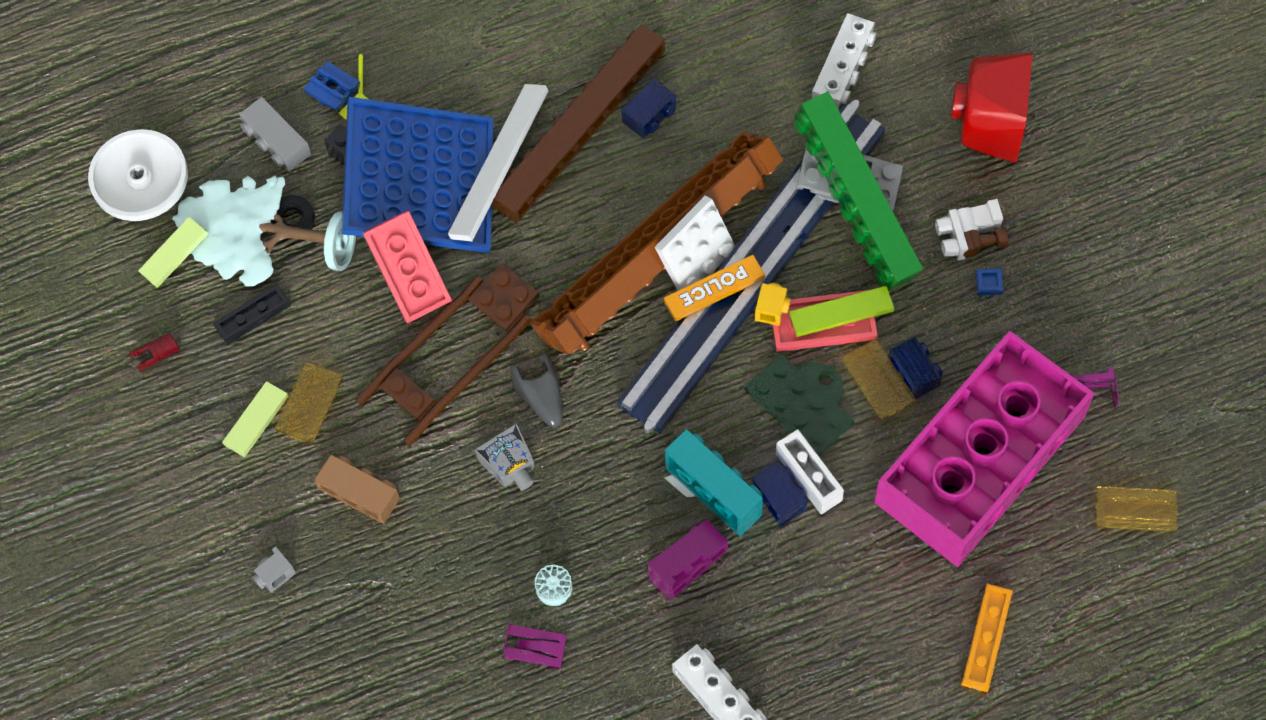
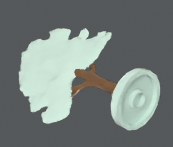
[172,176,356,286]

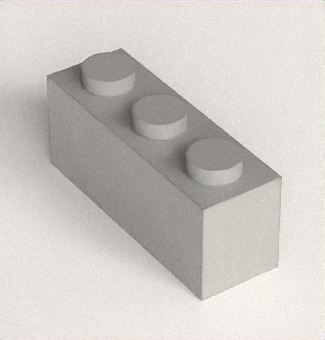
[239,97,311,172]

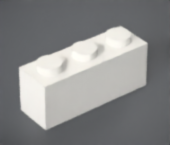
[776,429,844,514]

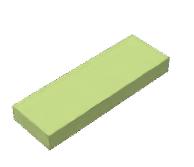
[138,217,208,288]
[222,381,289,458]

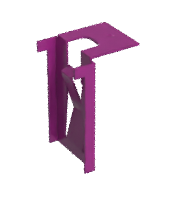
[1071,367,1119,409]
[504,620,567,668]

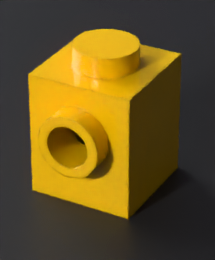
[755,283,791,326]

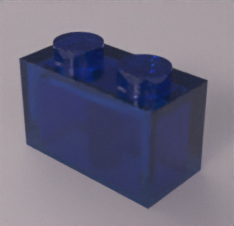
[621,79,676,139]
[752,461,808,527]

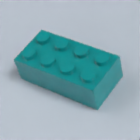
[664,429,763,537]

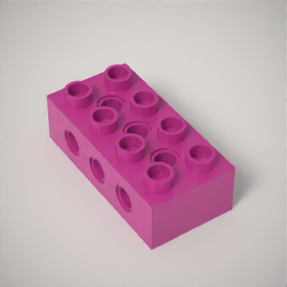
[875,331,1095,567]

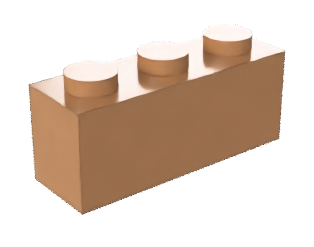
[314,455,400,524]

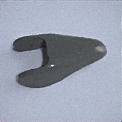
[511,352,563,427]

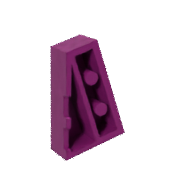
[648,520,728,602]

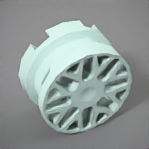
[535,565,573,606]

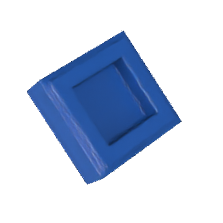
[975,268,1004,296]

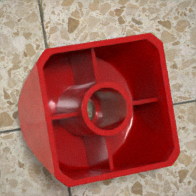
[951,52,1033,163]

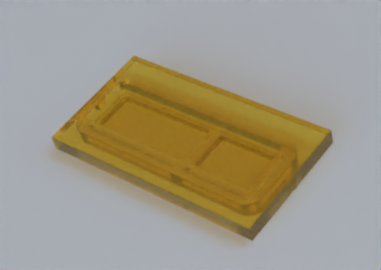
[841,339,916,421]
[275,363,343,443]
[1095,486,1178,532]

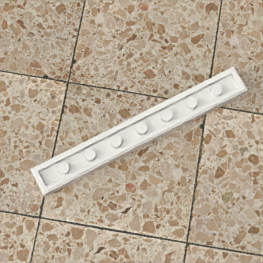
[448,84,548,241]

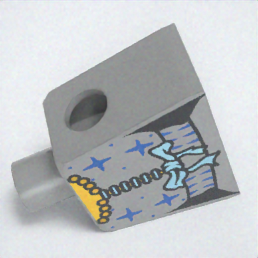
[475,424,535,490]

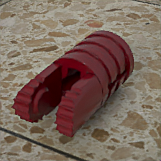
[129,331,180,372]

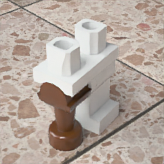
[935,199,1008,261]

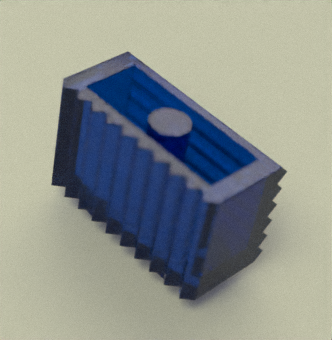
[888,337,943,400]

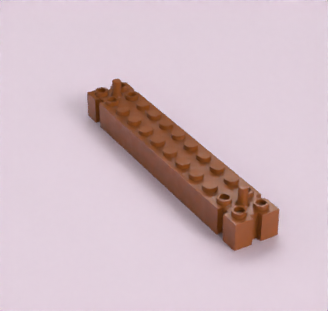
[530,132,783,355]

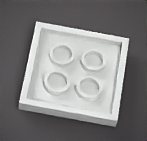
[655,196,736,291]

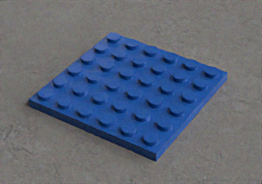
[341,97,493,253]

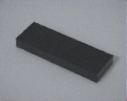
[213,284,291,345]

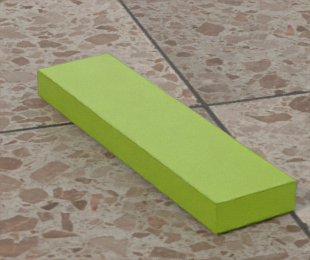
[789,286,894,337]

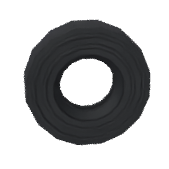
[271,195,315,239]

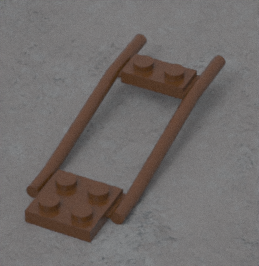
[355,263,540,447]

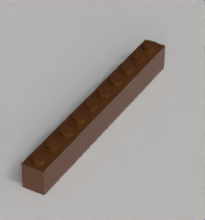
[492,24,665,224]

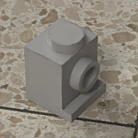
[252,547,296,593]

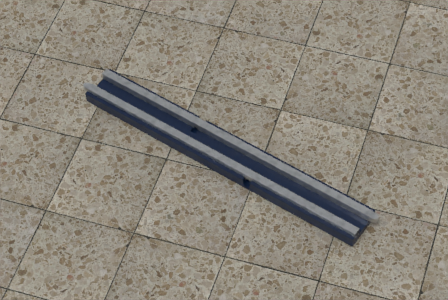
[618,100,885,434]

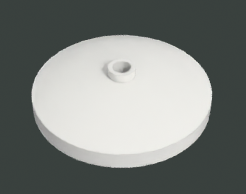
[88,129,188,221]

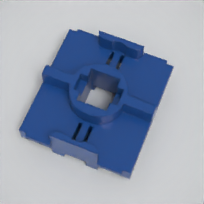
[304,61,360,112]

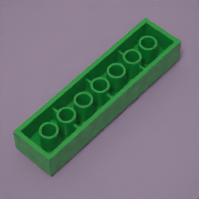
[794,91,923,291]

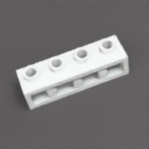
[812,13,877,110]
[672,644,767,720]

